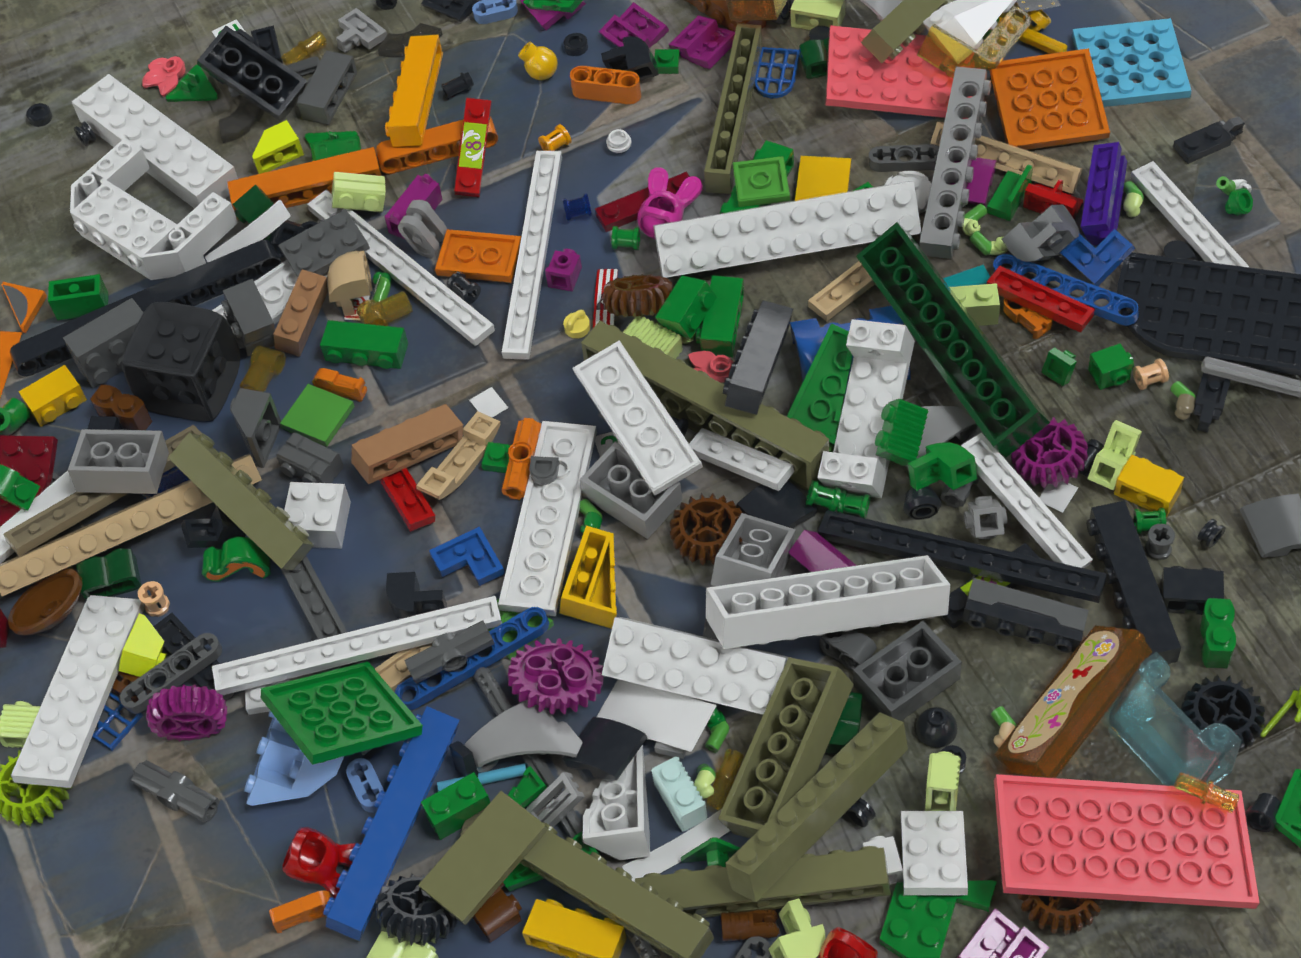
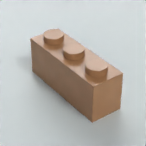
[273,269,328,357]

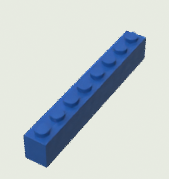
[323,706,460,941]

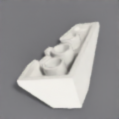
[923,0,1017,63]
[583,745,650,860]

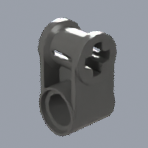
[819,630,877,671]

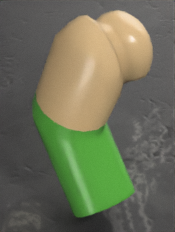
[991,706,1017,750]

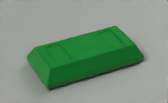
[310,136,361,161]

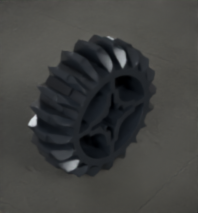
[1181,674,1265,755]
[375,873,458,946]

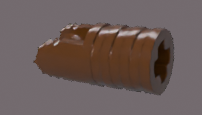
[721,909,780,941]

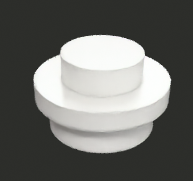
[606,129,631,153]

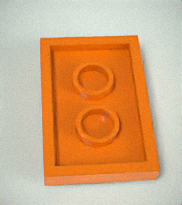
[435,229,521,283]

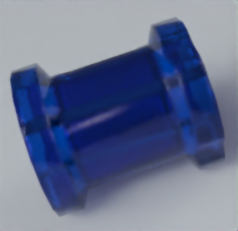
[562,193,592,221]

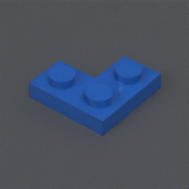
[1060,229,1135,286]
[429,526,505,586]

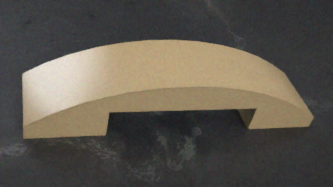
[416,411,501,500]

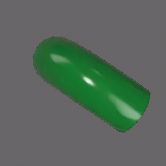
[0,398,32,436]

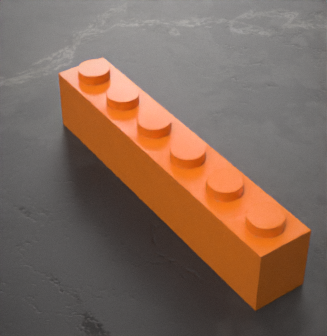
[227,147,381,220]

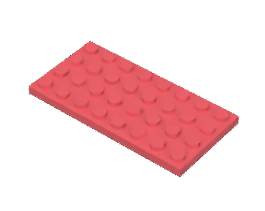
[994,774,1260,909]

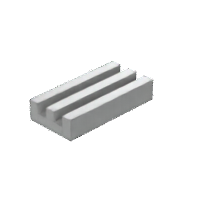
[526,772,585,827]

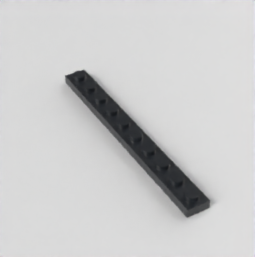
[818,510,1107,603]

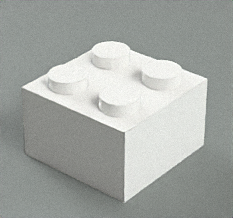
[285,482,351,549]

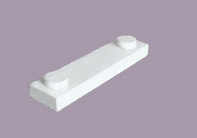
[689,428,794,491]

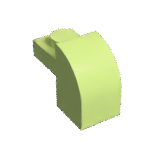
[1088,420,1142,490]
[769,898,825,958]

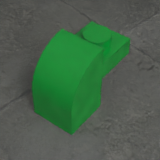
[908,443,977,491]
[0,464,40,510]

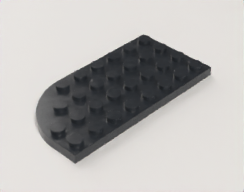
[1117,252,1301,376]

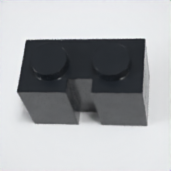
[1160,566,1224,615]

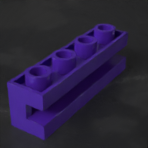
[1081,142,1127,245]

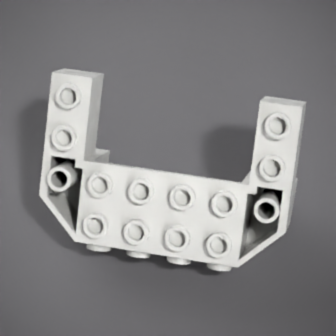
[70,138,238,280]

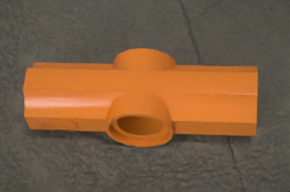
[502,418,542,500]

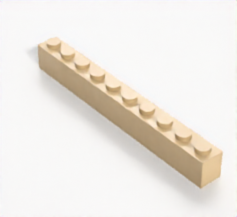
[0,454,262,596]

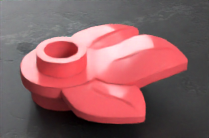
[142,56,185,97]
[688,351,734,383]

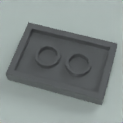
[278,209,370,277]

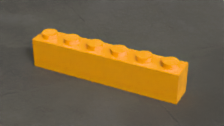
[385,35,443,147]

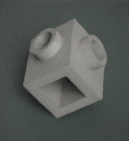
[964,496,1007,539]

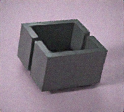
[221,279,275,356]

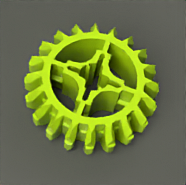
[0,750,72,827]

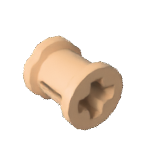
[1133,358,1169,390]
[138,581,170,617]

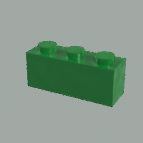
[696,276,745,358]
[320,320,408,369]

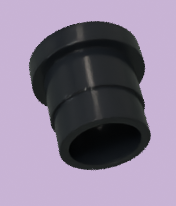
[1245,793,1281,832]

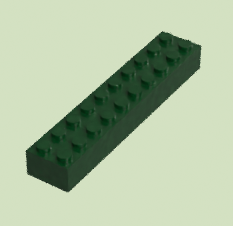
[856,222,1050,458]

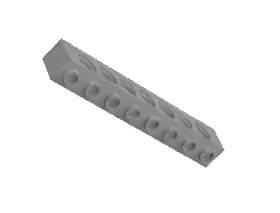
[920,67,991,259]

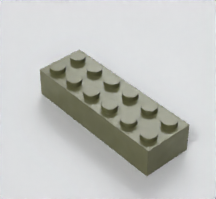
[718,657,854,838]

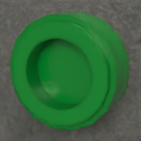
[1225,188,1253,216]

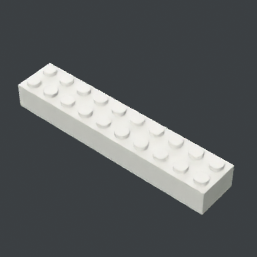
[653,181,922,278]

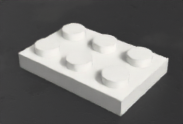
[901,811,968,895]

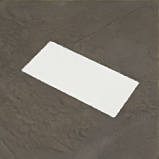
[597,679,716,752]

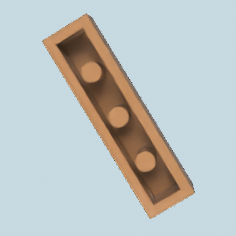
[351,404,463,484]

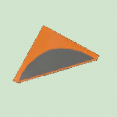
[1,282,47,333]

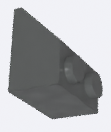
[230,388,281,468]

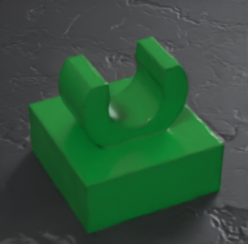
[1041,347,1077,386]

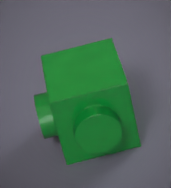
[1088,343,1134,390]

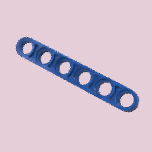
[993,254,1139,326]
[395,607,549,710]

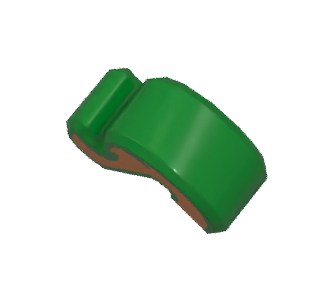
[202,537,272,582]

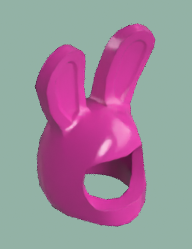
[637,167,703,239]

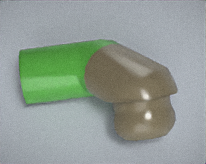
[1170,381,1196,420]

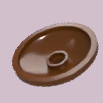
[8,569,82,635]

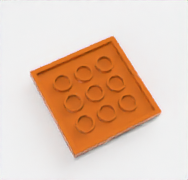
[989,48,1110,150]

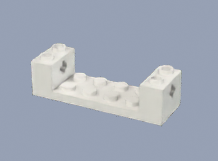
[817,319,915,498]

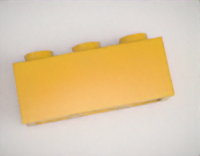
[522,899,627,958]

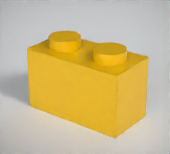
[18,365,87,427]
[1114,454,1184,518]

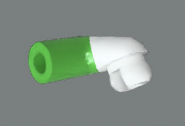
[1216,176,1252,196]

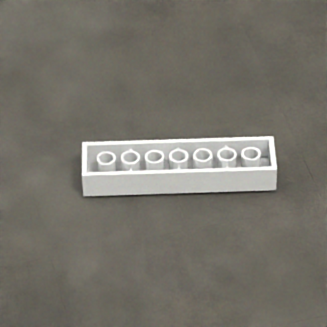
[72,74,238,209]
[706,555,950,649]

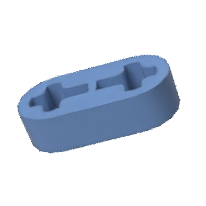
[472,0,518,24]
[346,758,384,813]

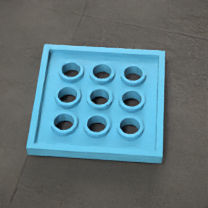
[1072,18,1192,107]

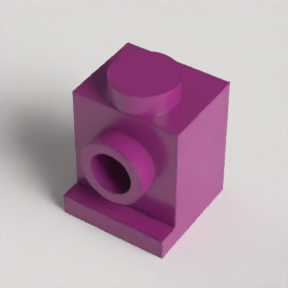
[545,248,582,292]

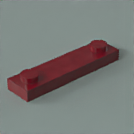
[595,171,690,232]

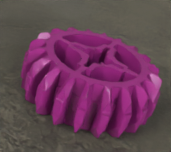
[1011,417,1088,489]
[146,684,227,742]

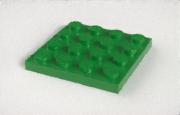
[260,662,423,765]

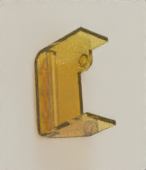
[917,5,1031,78]

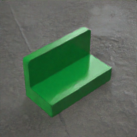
[987,164,1033,221]

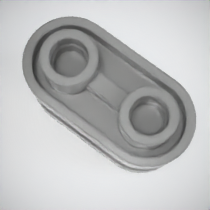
[398,200,447,258]

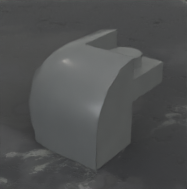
[1002,205,1079,262]

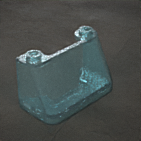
[1109,652,1242,788]

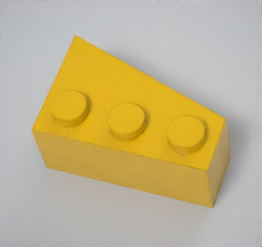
[559,526,617,629]

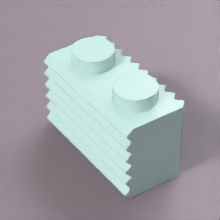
[651,757,707,832]

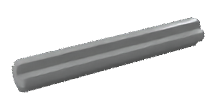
[1201,357,1301,398]

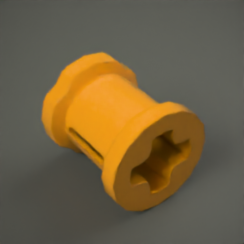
[538,124,572,151]

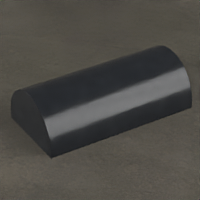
[197,26,307,121]

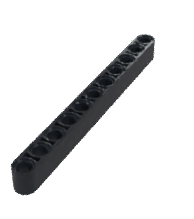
[10,240,281,376]

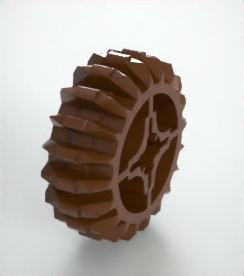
[603,274,673,317]
[670,493,743,566]
[1018,894,1104,935]

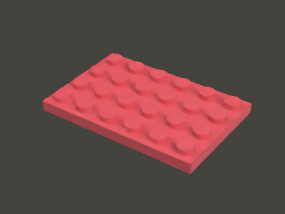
[825,25,977,119]

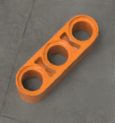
[570,66,641,104]

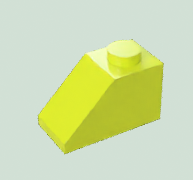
[252,120,304,174]
[118,613,167,677]

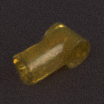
[357,291,413,326]
[239,345,286,392]

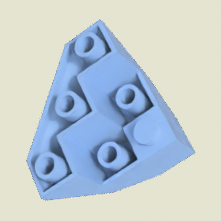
[244,711,344,806]

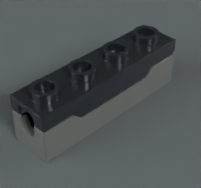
[961,578,1089,653]

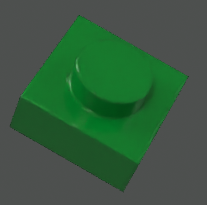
[654,49,680,74]
[481,442,511,473]

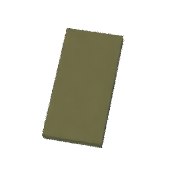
[418,791,548,925]

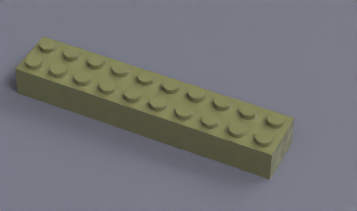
[581,321,829,491]

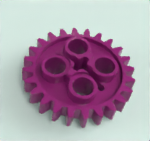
[508,638,604,714]

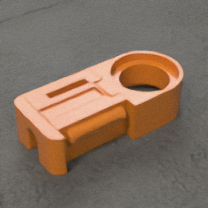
[1003,298,1052,339]
[312,368,367,402]
[269,891,331,933]

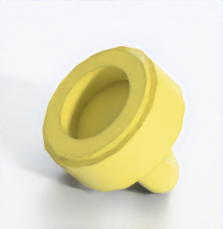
[563,310,590,338]

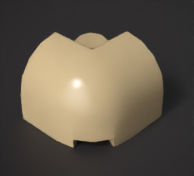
[327,250,373,317]

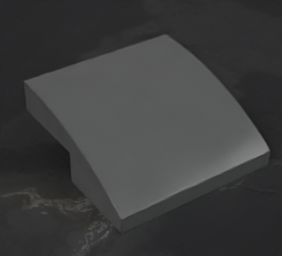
[1240,494,1301,557]

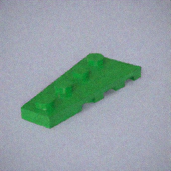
[787,323,852,446]

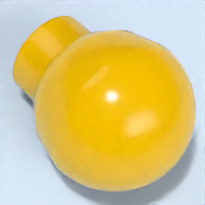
[518,41,558,80]

